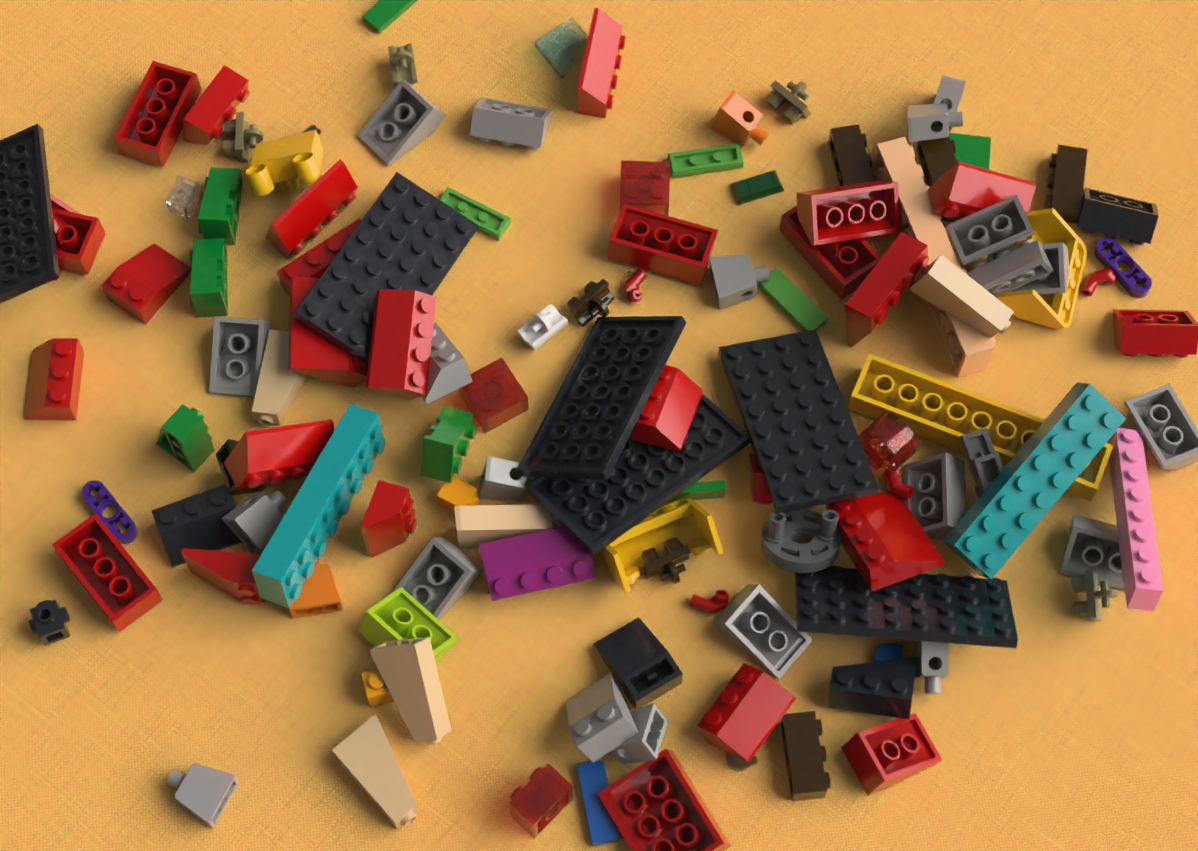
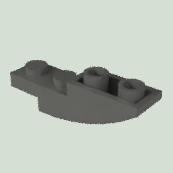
[960,428,1004,498]

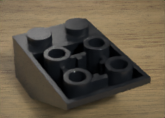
[593,617,683,710]

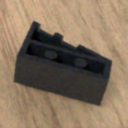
[828,657,917,720]

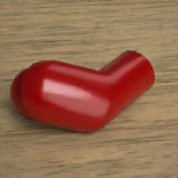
[1081,268,1116,296]
[623,269,647,303]
[883,467,914,499]
[689,590,729,614]

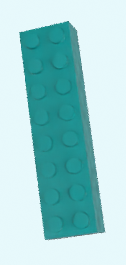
[943,382,1126,579]
[252,404,386,608]

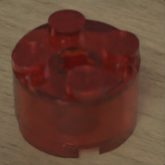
[858,412,918,472]

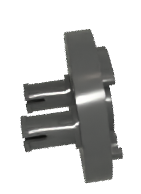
[761,509,841,573]

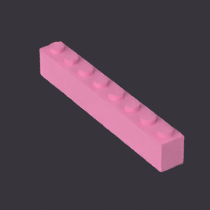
[1109,428,1163,611]

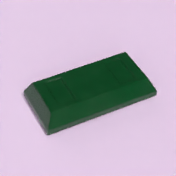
[730,170,784,205]

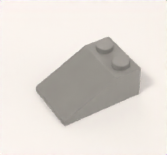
[357,79,446,165]
[209,316,272,396]
[392,537,483,620]
[713,584,813,679]
[566,673,639,762]

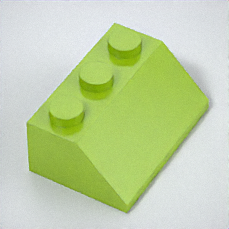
[358,587,459,666]

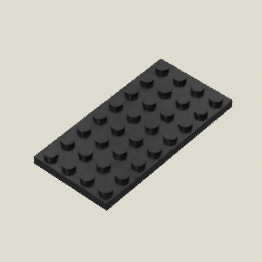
[0,124,60,303]
[294,172,479,364]
[517,316,686,480]
[718,329,879,514]
[525,394,751,556]
[795,565,1018,648]

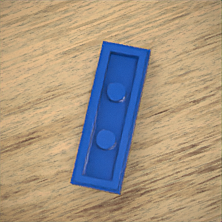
[576,759,620,846]

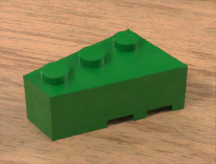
[421,406,477,483]

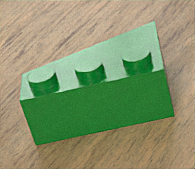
[198,167,243,245]
[189,238,228,318]
[156,404,215,473]

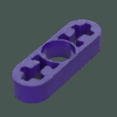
[1094,237,1152,298]
[82,480,138,544]

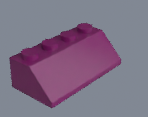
[479,526,596,601]

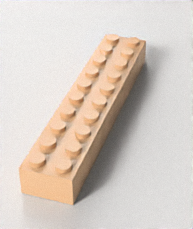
[871,137,996,378]

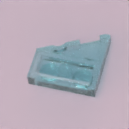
[534,17,587,79]

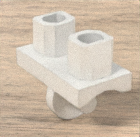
[517,304,568,351]

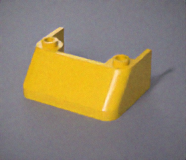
[997,208,1087,329]
[601,497,724,594]

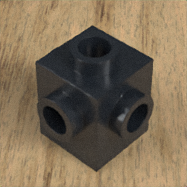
[28,599,70,646]

